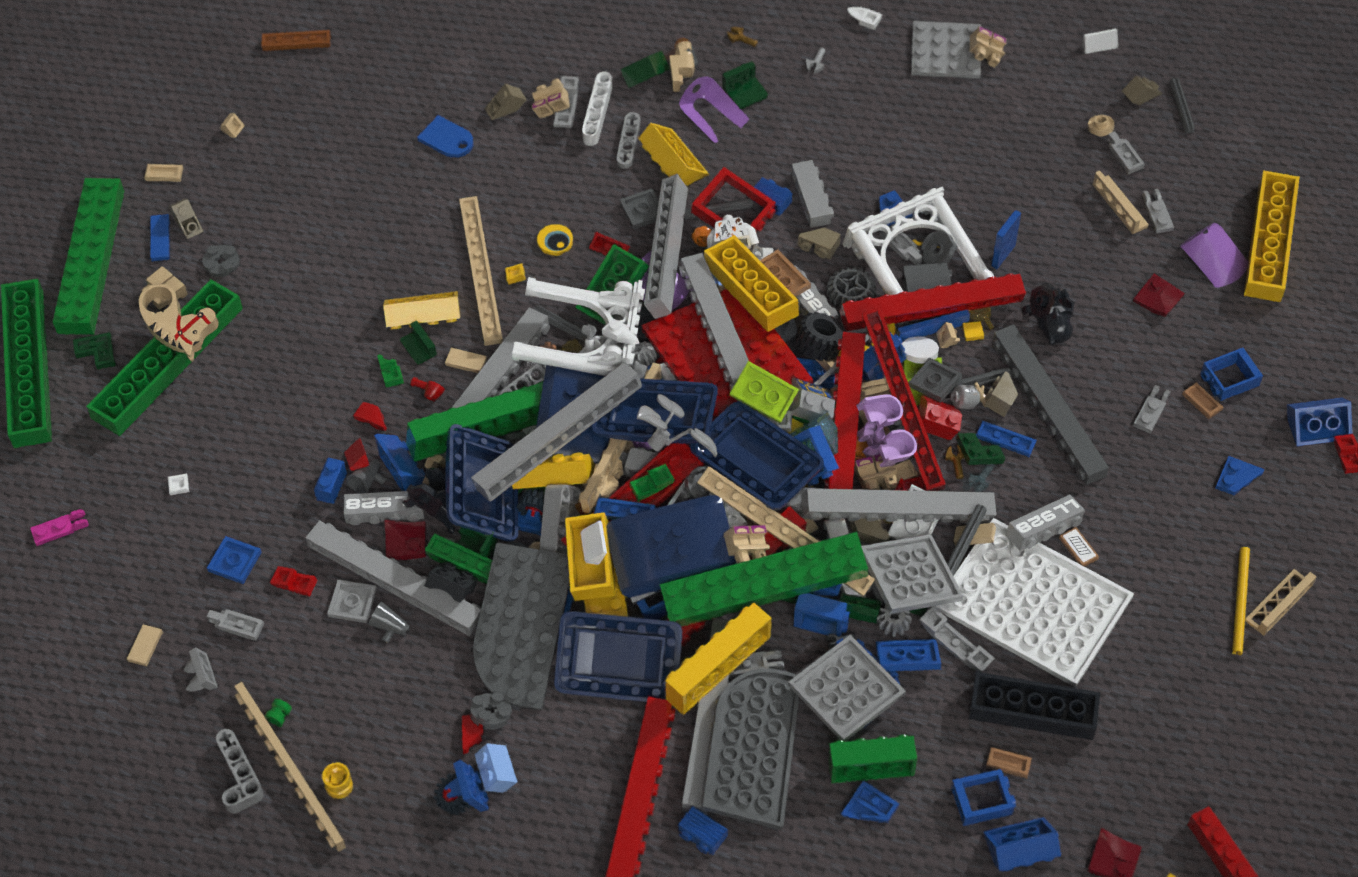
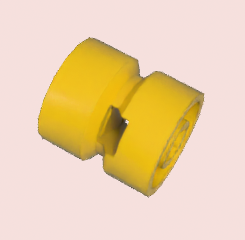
[322,762,353,799]

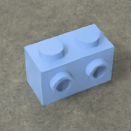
[474,744,517,792]

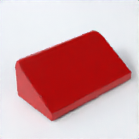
[589,232,630,256]
[344,438,369,471]

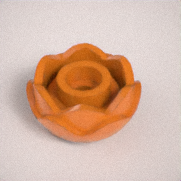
[692,226,712,247]

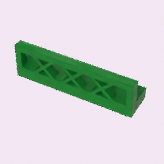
[425,533,493,584]

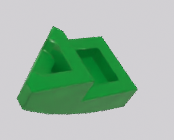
[377,355,404,388]

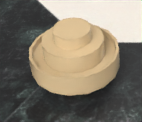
[1088,115,1114,137]

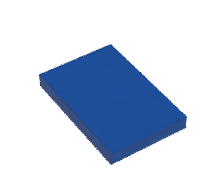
[991,210,1021,269]
[876,639,941,671]

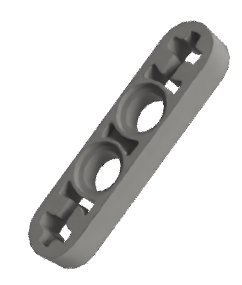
[617,112,641,169]

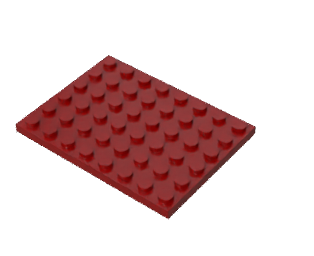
[641,289,813,422]

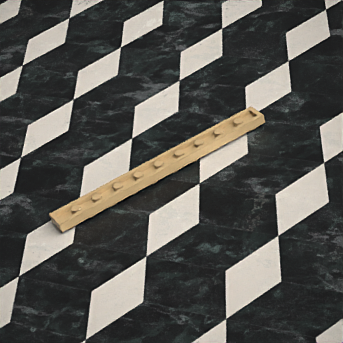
[459,196,503,346]
[579,363,662,513]
[697,467,875,597]
[234,682,346,852]

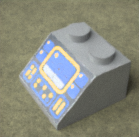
[788,377,835,425]

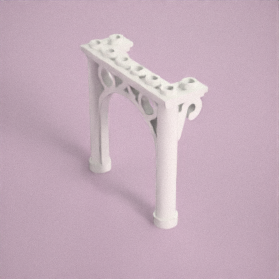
[843,187,994,323]
[511,277,645,376]

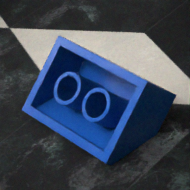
[1287,397,1353,446]
[374,434,425,491]
[983,817,1061,871]

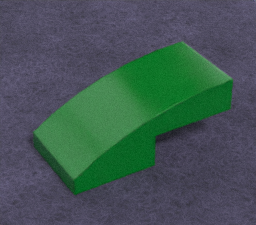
[629,464,675,501]

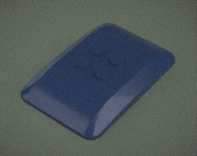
[536,365,610,464]
[592,378,718,444]
[690,401,824,510]
[446,424,518,542]
[607,495,737,598]
[554,611,683,702]

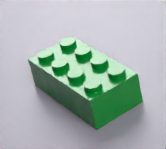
[576,244,649,325]
[828,735,917,783]

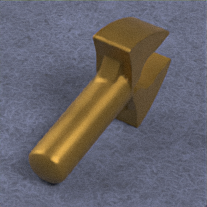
[727,27,758,47]
[945,445,965,479]

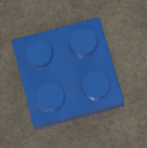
[207,536,262,584]

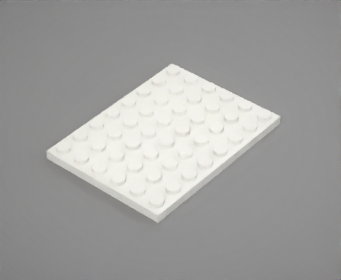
[934,518,1134,688]

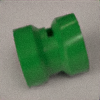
[264,698,292,727]

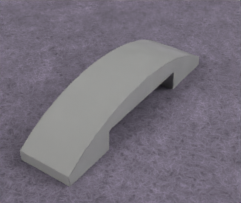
[554,76,579,128]
[919,606,995,672]

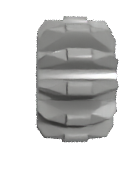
[631,341,657,366]
[877,605,912,638]

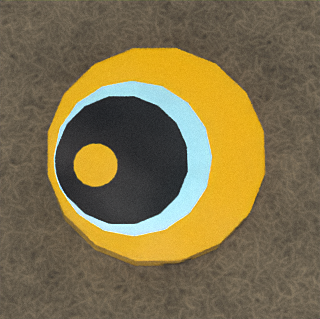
[537,224,573,256]

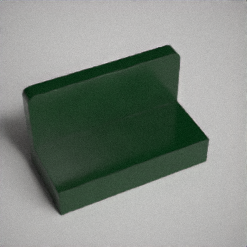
[400,321,437,365]
[839,593,881,623]

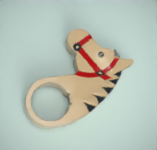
[139,284,218,362]

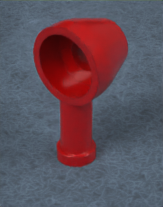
[411,377,445,402]

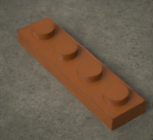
[261,30,331,51]

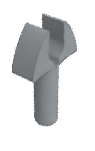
[806,48,825,74]

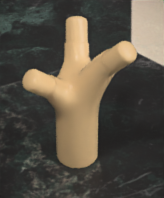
[974,382,988,407]

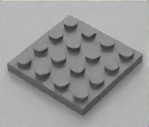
[911,21,981,79]
[861,534,964,614]
[788,635,906,742]

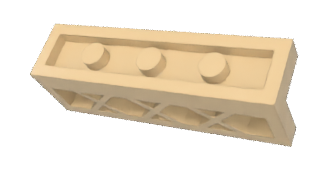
[1093,171,1149,234]
[1245,569,1317,635]

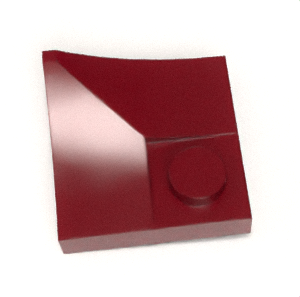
[1133,273,1185,317]
[384,520,426,560]
[1088,828,1142,877]

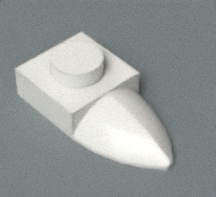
[847,7,882,30]
[602,319,639,344]

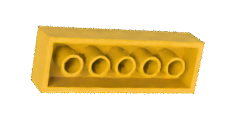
[704,235,799,332]
[665,603,772,715]

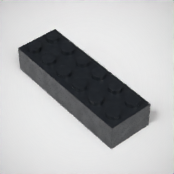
[969,671,1101,740]

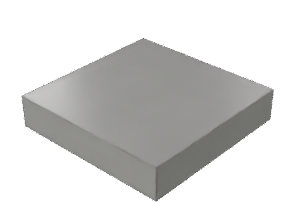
[327,580,377,623]

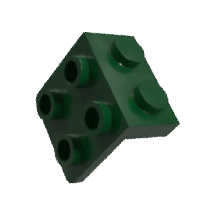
[722,61,768,109]

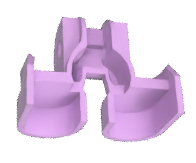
[856,394,917,467]

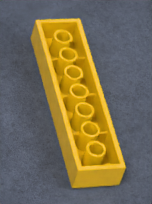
[1243,170,1300,303]

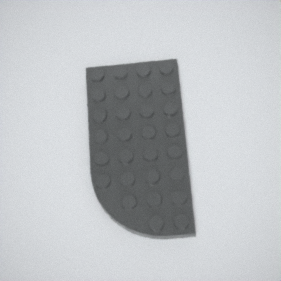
[473,543,570,711]
[700,668,799,830]

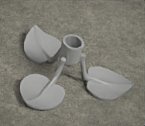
[637,394,717,457]

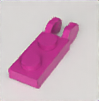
[30,509,88,546]

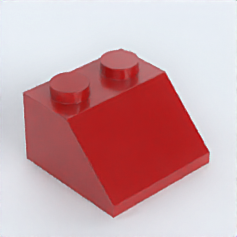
[918,395,962,440]

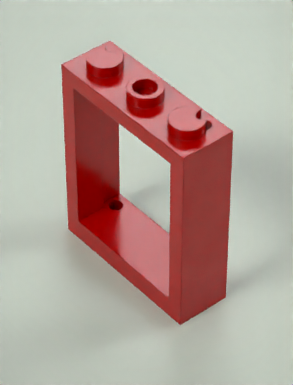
[691,167,776,232]

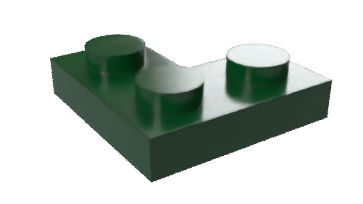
[73,332,116,370]
[956,433,1005,465]

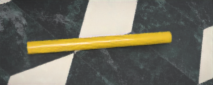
[1232,547,1250,655]

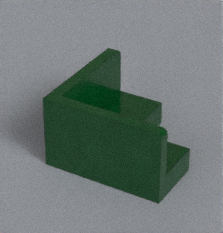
[620,51,670,88]
[458,527,498,559]

